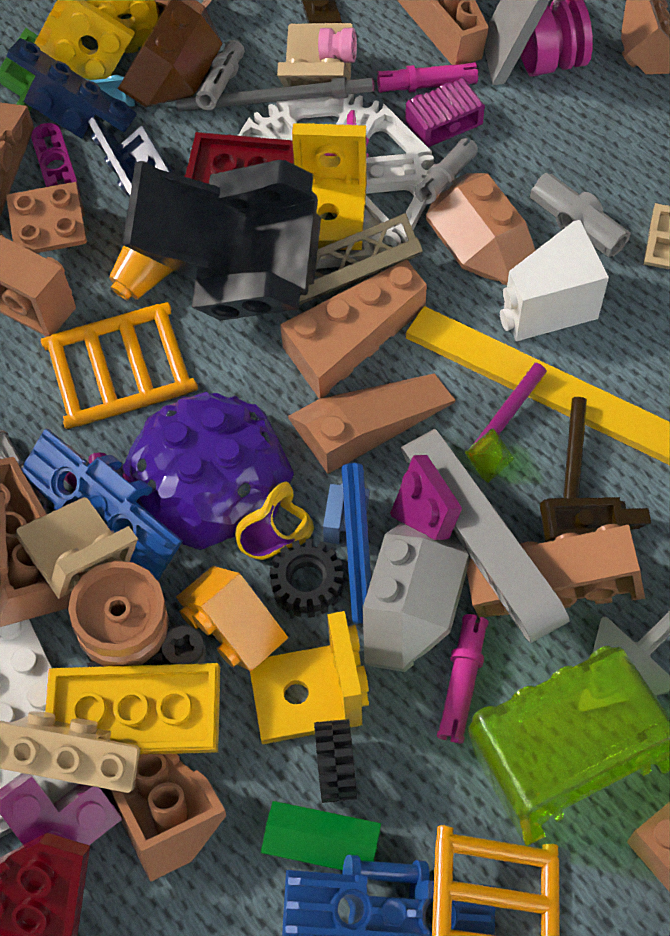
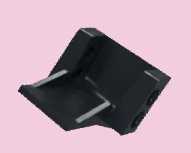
[122,160,321,321]

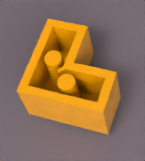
[176,566,288,671]

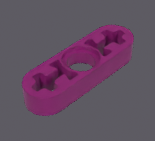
[31,123,80,193]

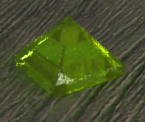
[465,429,514,483]

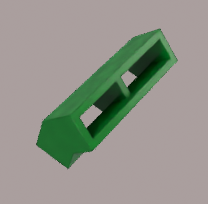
[261,801,381,870]

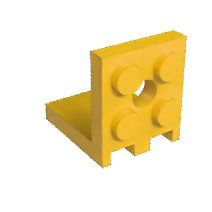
[34,0,135,80]
[87,0,160,53]
[292,123,367,251]
[250,611,369,744]

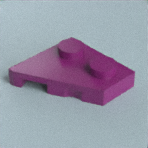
[390,455,463,540]

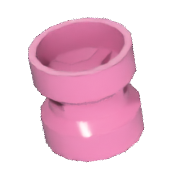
[318,28,357,63]

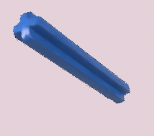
[342,463,371,624]

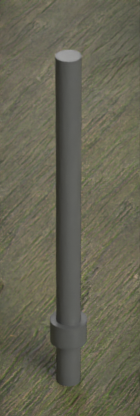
[176,77,374,112]

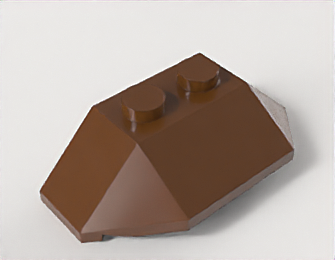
[118,0,223,108]

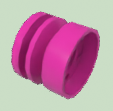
[520,0,593,76]

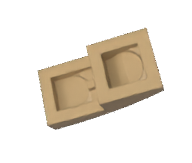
[643,203,670,269]

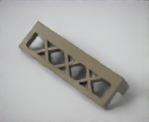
[299,213,423,305]

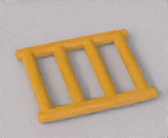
[40,302,198,429]
[432,825,560,936]

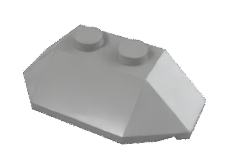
[363,523,471,672]

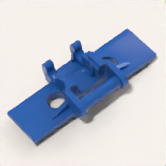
[21,428,183,581]
[282,855,495,936]

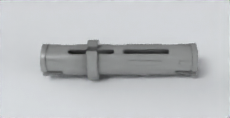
[196,40,245,110]
[415,138,478,204]

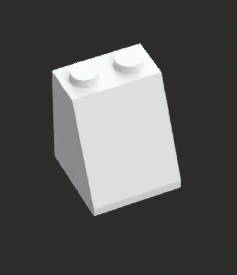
[500,220,609,341]

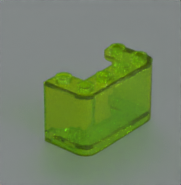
[468,646,670,846]

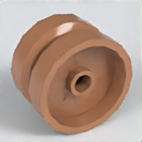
[68,561,169,667]

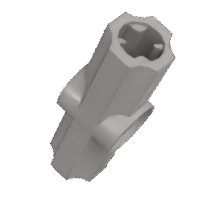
[530,173,631,257]

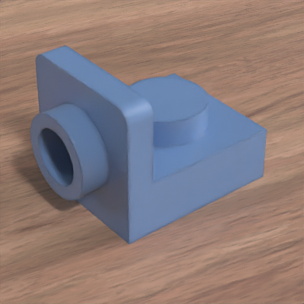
[323,483,370,544]

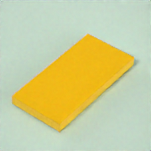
[45,663,220,755]

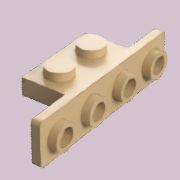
[0,711,140,793]

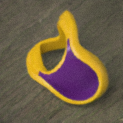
[235,482,314,560]

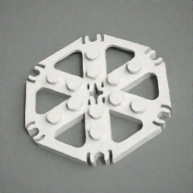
[238,94,434,269]

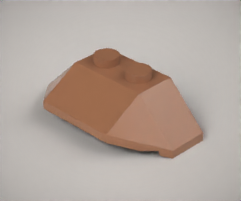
[426,173,536,285]

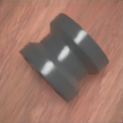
[162,626,207,665]

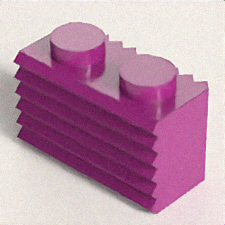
[405,78,485,147]

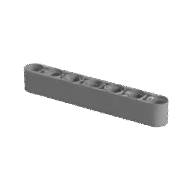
[401,429,570,643]

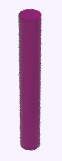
[468,363,547,460]

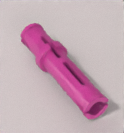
[377,62,478,93]
[437,614,489,744]

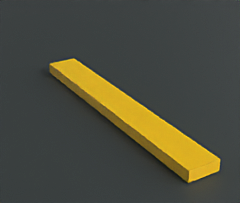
[406,306,670,465]

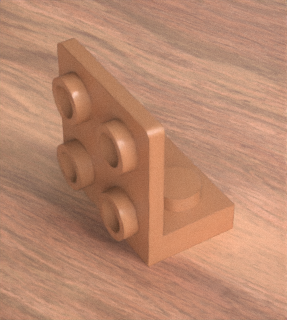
[6,182,87,253]

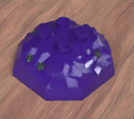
[123,392,294,550]

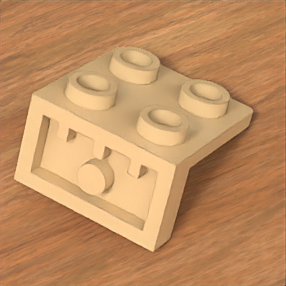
[277,23,353,87]
[16,497,138,599]

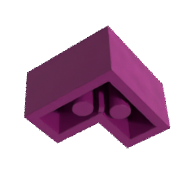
[0,773,122,845]

